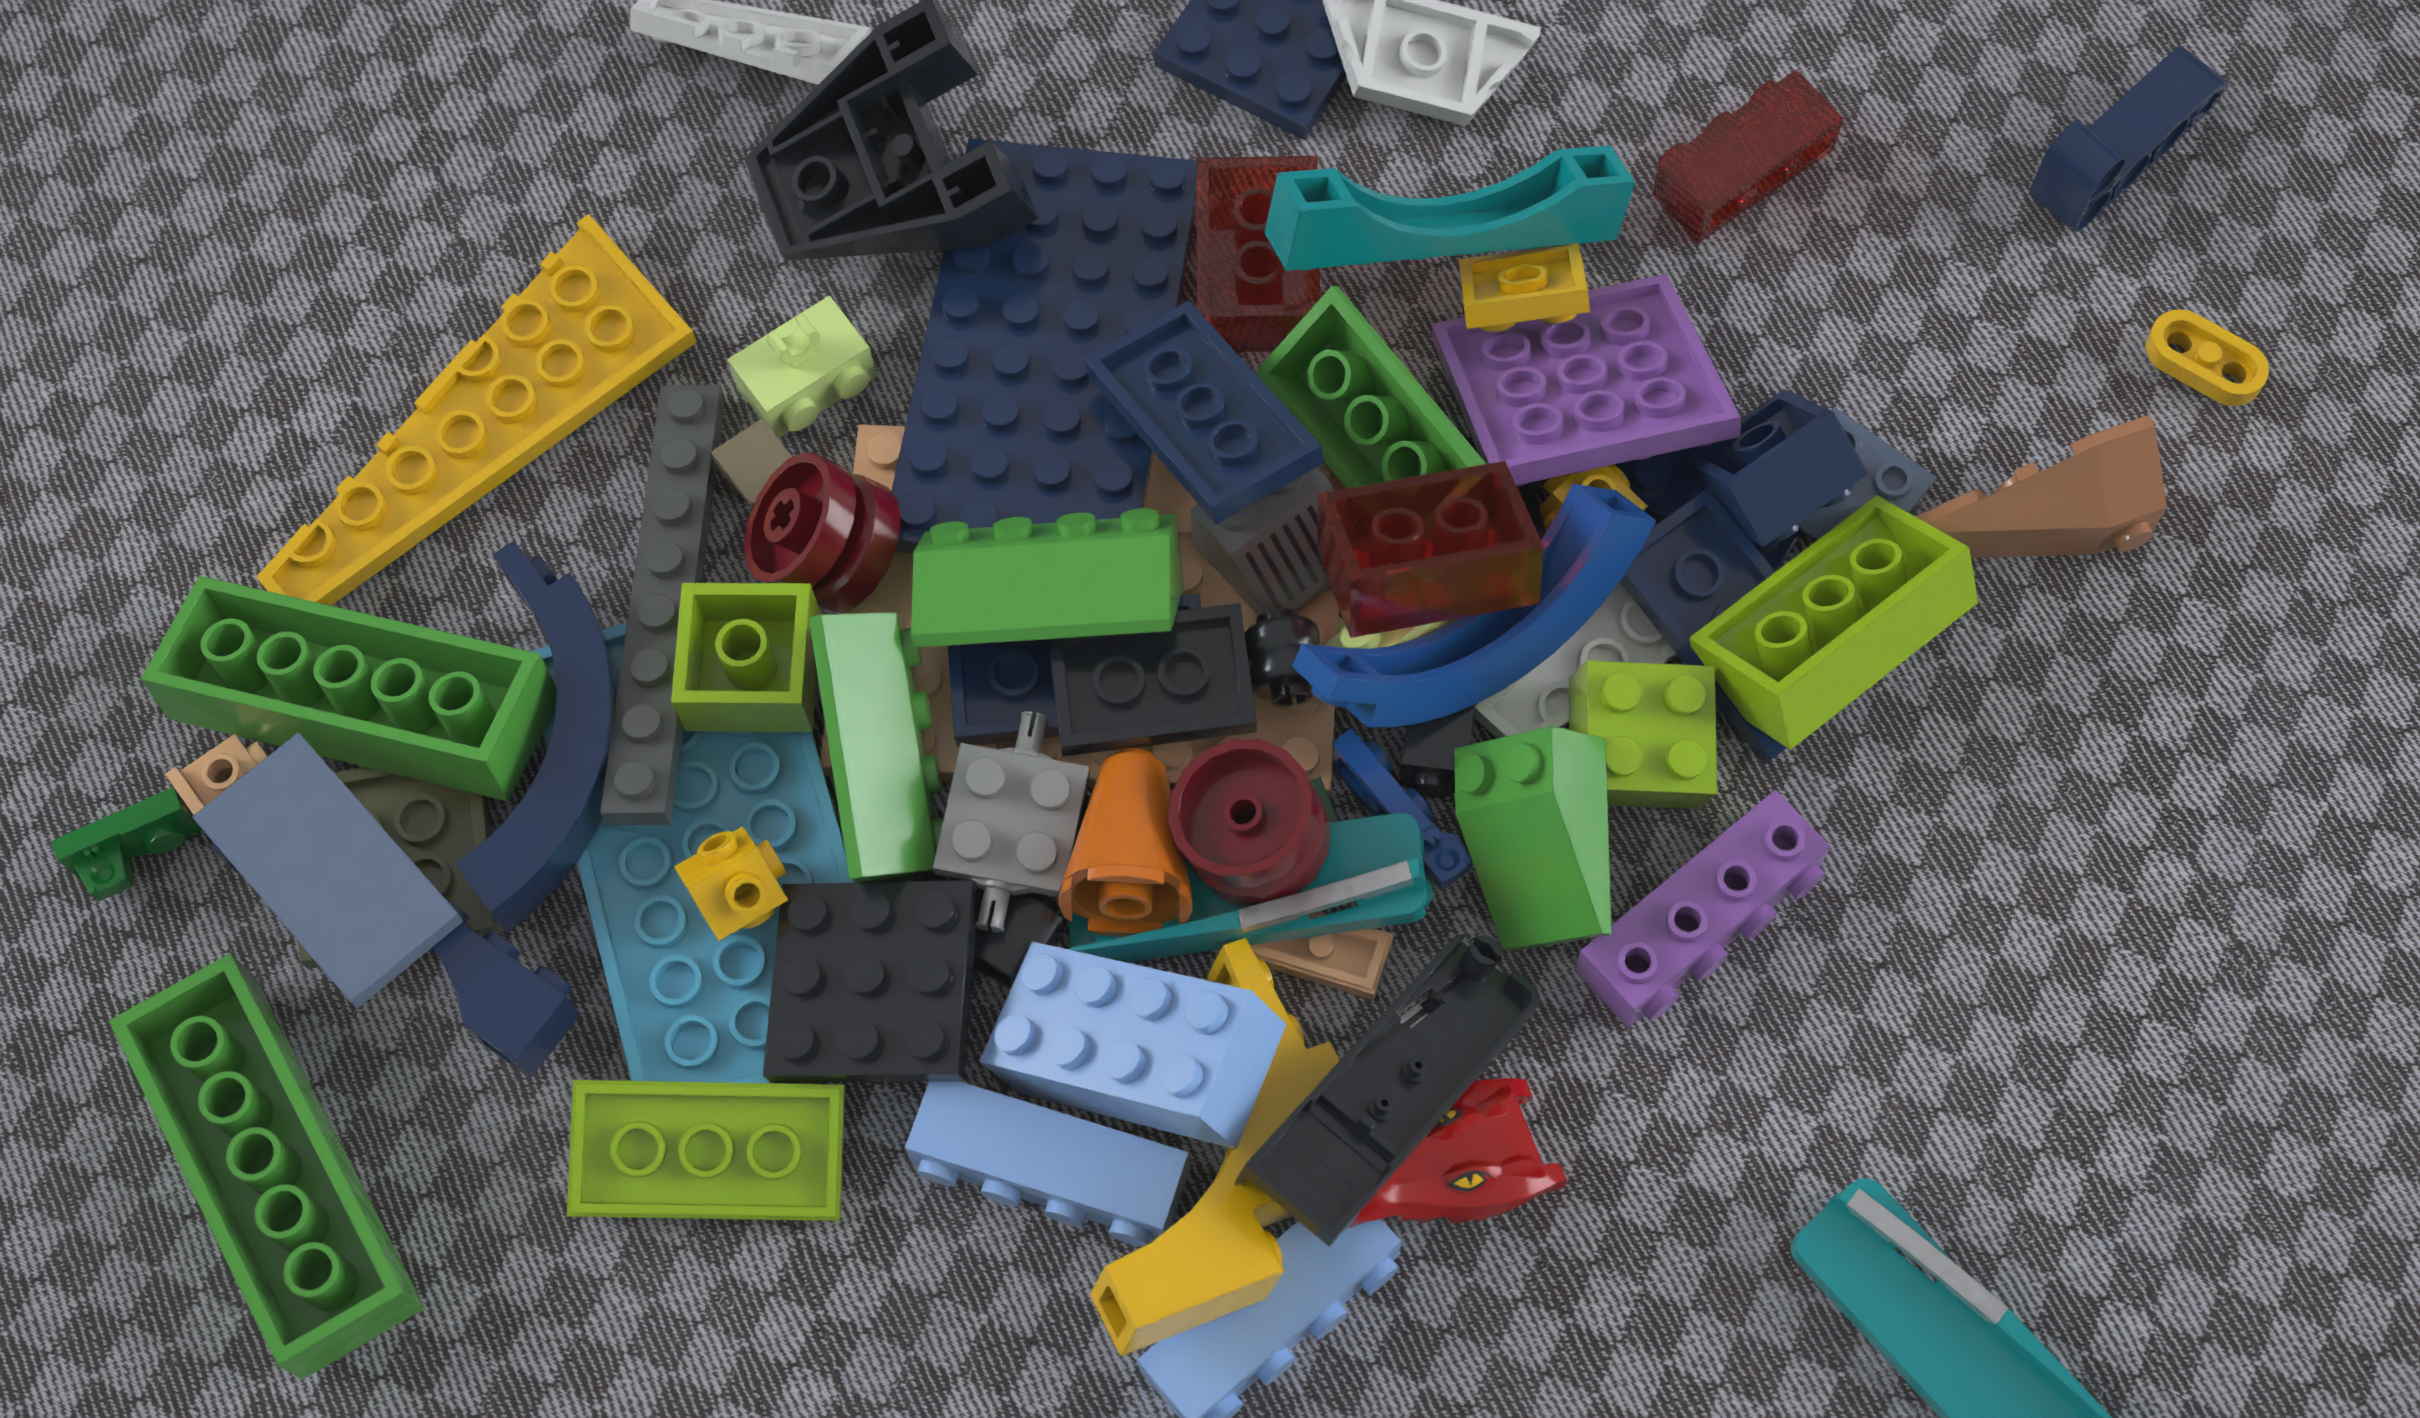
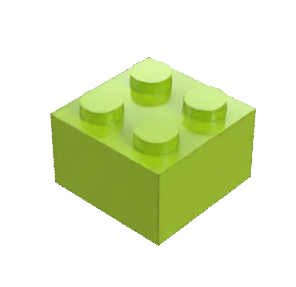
[671,583,821,732]
[1569,660,1717,809]

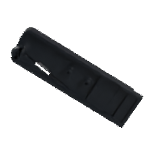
[1234,934,1540,1247]

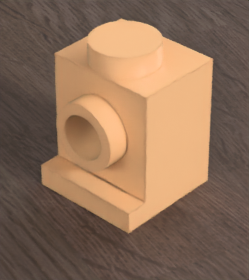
[165,734,269,815]

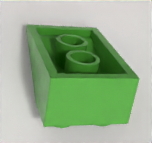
[1454,726,1612,951]

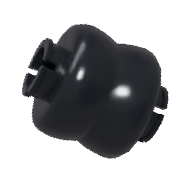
[1244,608,1320,707]

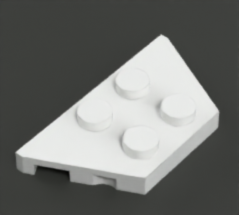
[1322,0,1541,126]

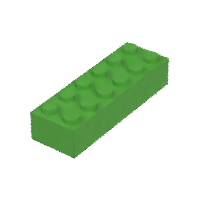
[140,576,557,802]
[109,953,425,1380]

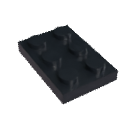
[1049,603,1257,757]

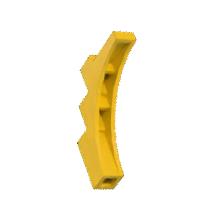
[1090,938,1340,1357]

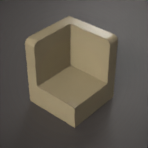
[711,418,792,508]

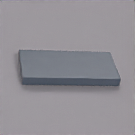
[192,732,464,1009]

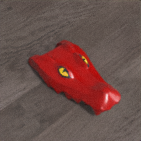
[1348,1078,1567,1228]

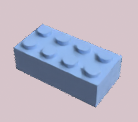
[979,942,1287,1149]

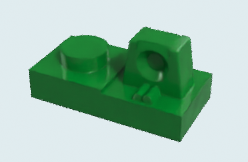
[51,787,203,901]

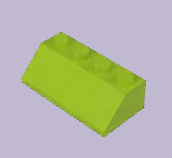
[1689,495,1978,750]

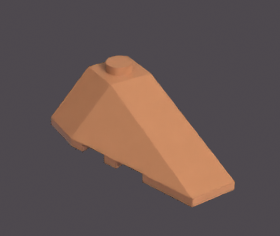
[1915,415,2167,558]

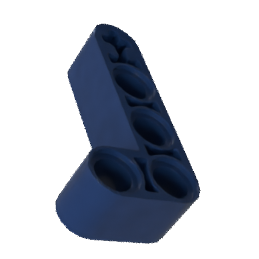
[2029,45,2229,233]

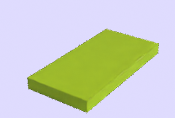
[567,1080,845,1221]

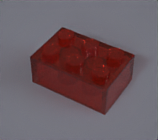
[1197,155,1320,352]
[1318,461,1544,638]

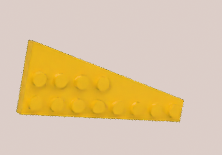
[256,214,697,606]

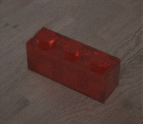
[1652,70,1843,244]

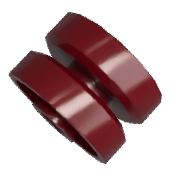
[744,452,901,613]
[1168,739,1331,907]

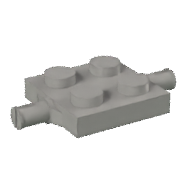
[933,711,1090,933]

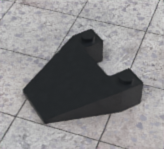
[744,0,1039,260]

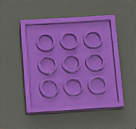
[1432,274,1741,490]

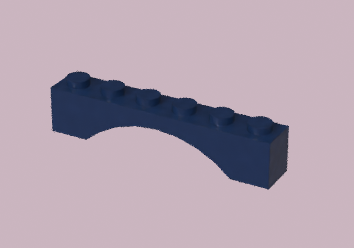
[209,842,580,1079]

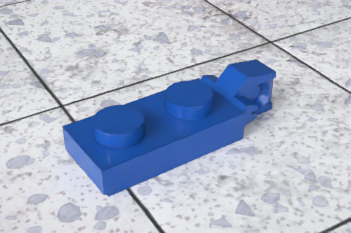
[1332,728,1472,891]

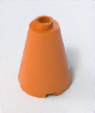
[1058,747,1193,937]

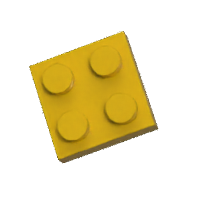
[1459,243,1590,332]

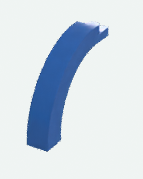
[1292,484,1656,727]

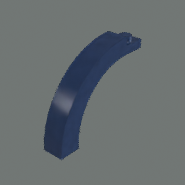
[455,541,619,933]

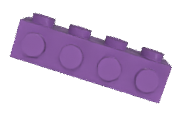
[1575,789,1830,1028]

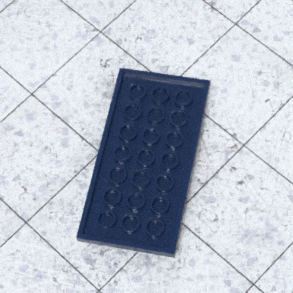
[891,138,1202,554]

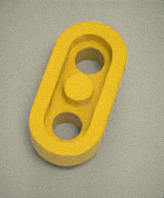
[2145,309,2269,406]

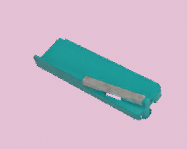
[1068,813,1433,962]
[1790,1178,2112,1418]

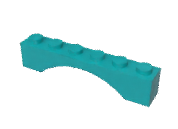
[1264,145,1635,271]

